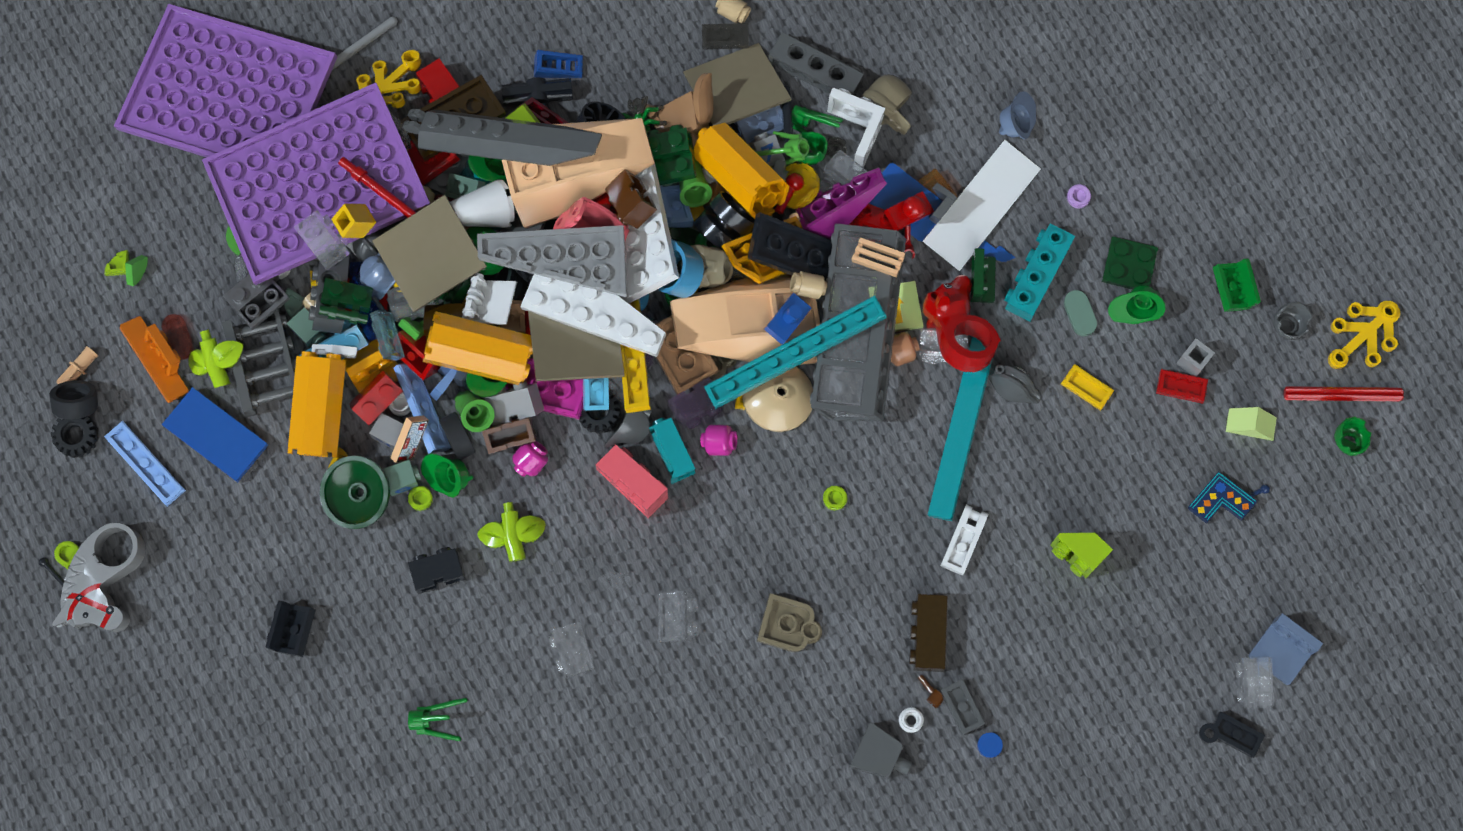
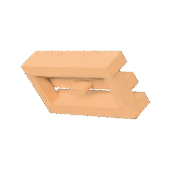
[852,238,905,278]

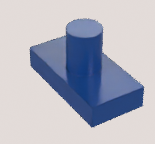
[764,292,812,345]

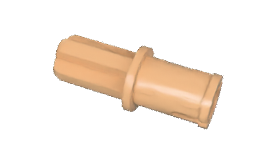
[56,346,98,384]

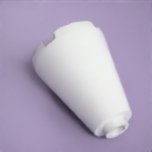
[450,180,514,228]

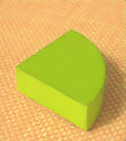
[104,250,129,276]

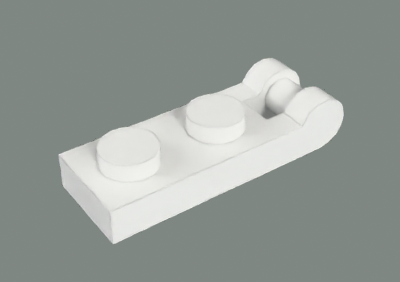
[940,504,989,576]

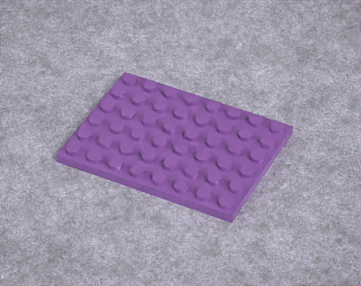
[114,4,337,157]
[202,83,430,285]

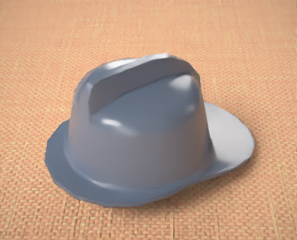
[999,91,1036,139]
[360,253,396,302]

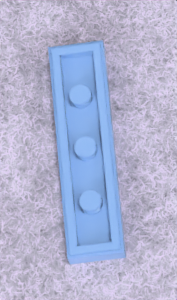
[393,363,451,454]
[104,421,186,507]

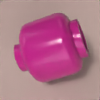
[700,425,737,456]
[512,441,548,477]

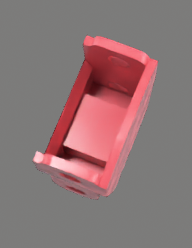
[553,197,629,241]

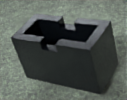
[408,547,465,594]

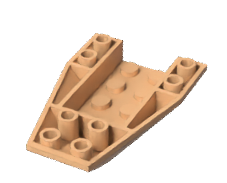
[502,118,655,228]
[670,273,820,365]

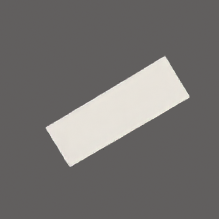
[923,140,1041,271]

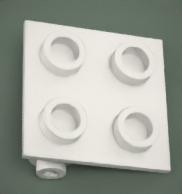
[462,273,517,325]

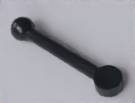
[39,557,64,586]

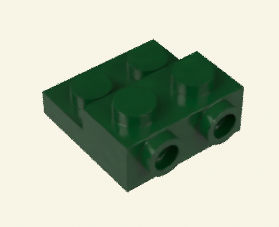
[647,125,697,185]

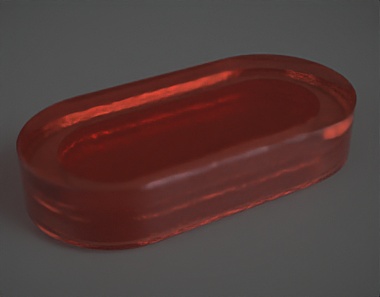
[161,314,194,360]

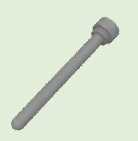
[332,17,398,70]

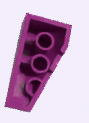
[795,168,887,240]

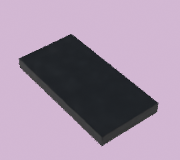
[747,212,832,281]

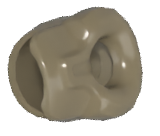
[861,74,912,135]
[680,244,733,288]

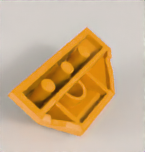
[722,216,803,284]

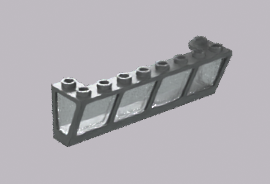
[810,224,906,421]

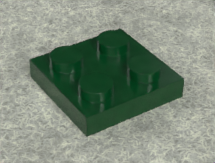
[1102,236,1158,290]

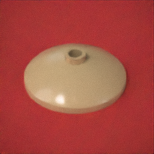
[743,367,813,432]

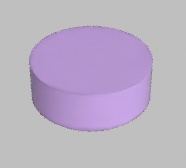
[1067,184,1091,208]

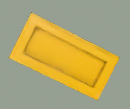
[1061,364,1114,411]

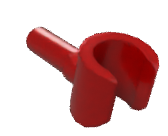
[904,225,915,259]

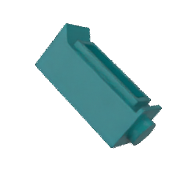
[649,418,696,485]

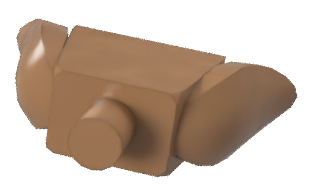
[642,73,714,150]

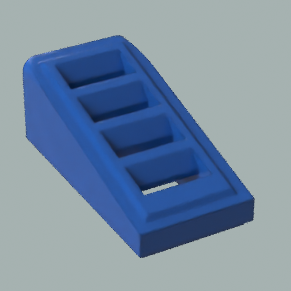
[534,50,583,78]

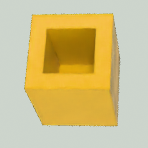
[331,203,376,238]

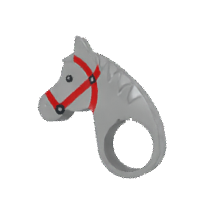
[52,523,145,633]

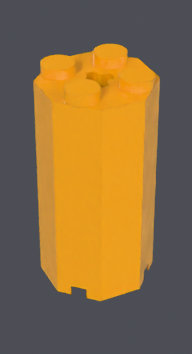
[694,122,790,219]
[423,311,533,385]
[287,351,346,458]

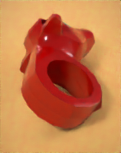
[922,275,1001,372]

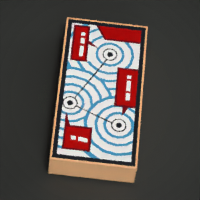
[391,415,429,463]

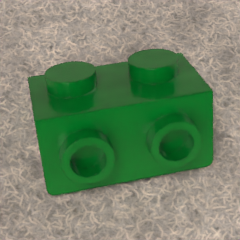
[1212,258,1261,312]

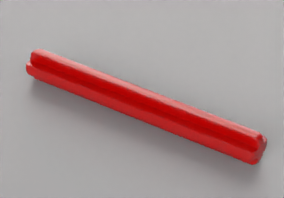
[1284,386,1404,402]

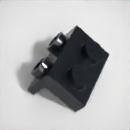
[265,600,316,657]

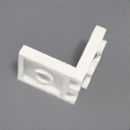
[827,88,885,173]

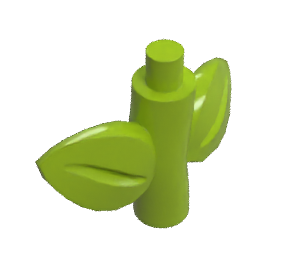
[188,329,244,388]
[477,502,546,562]

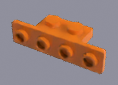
[120,316,189,403]

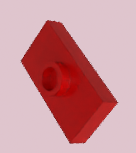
[1156,369,1208,404]

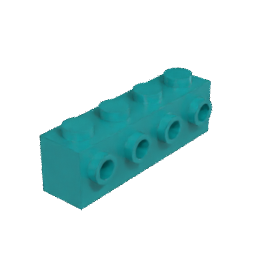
[1004,223,1075,322]

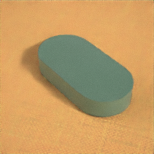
[1064,290,1097,336]

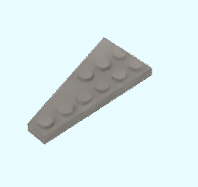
[477,225,627,297]

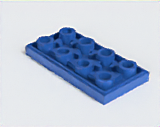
[162,387,268,483]

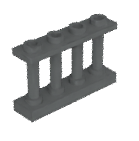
[222,309,296,417]

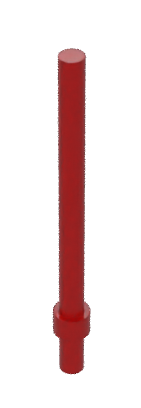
[338,157,417,218]

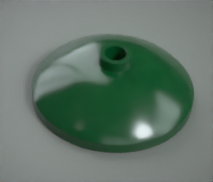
[320,456,390,529]

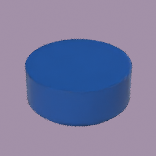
[977,732,1003,758]

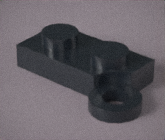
[1199,711,1265,758]

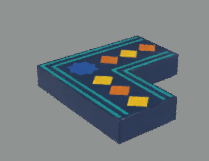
[1188,471,1257,524]

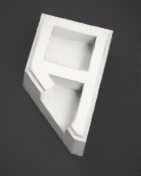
[312,344,357,359]

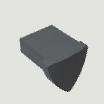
[929,183,957,224]

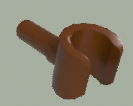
[918,674,943,708]

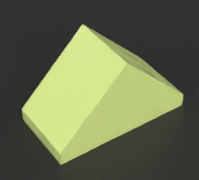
[1225,407,1277,441]

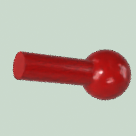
[774,173,804,215]

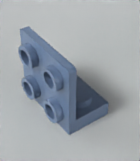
[1248,613,1323,685]

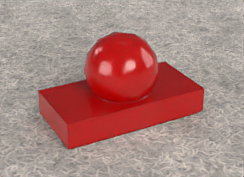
[884,191,935,231]

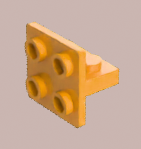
[342,339,398,393]

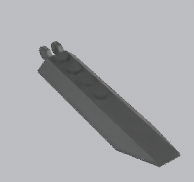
[402,109,602,166]

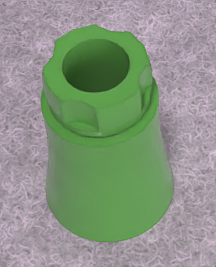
[679,160,712,207]
[454,390,494,432]

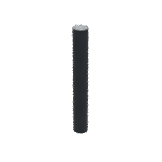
[782,86,793,143]

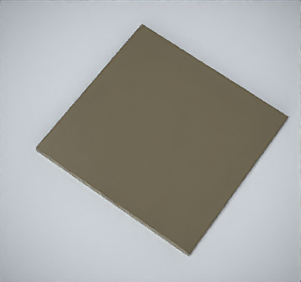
[683,43,791,126]
[372,195,487,312]
[528,311,624,381]

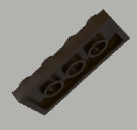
[400,74,506,161]

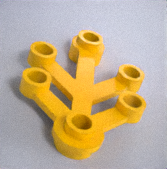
[356,50,421,108]
[1328,301,1400,369]

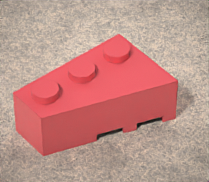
[595,445,668,518]

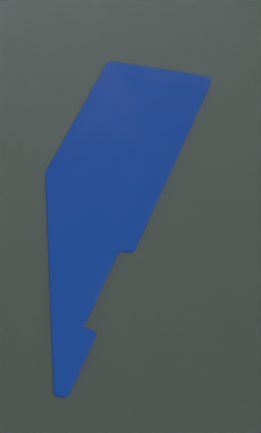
[869,163,1016,262]

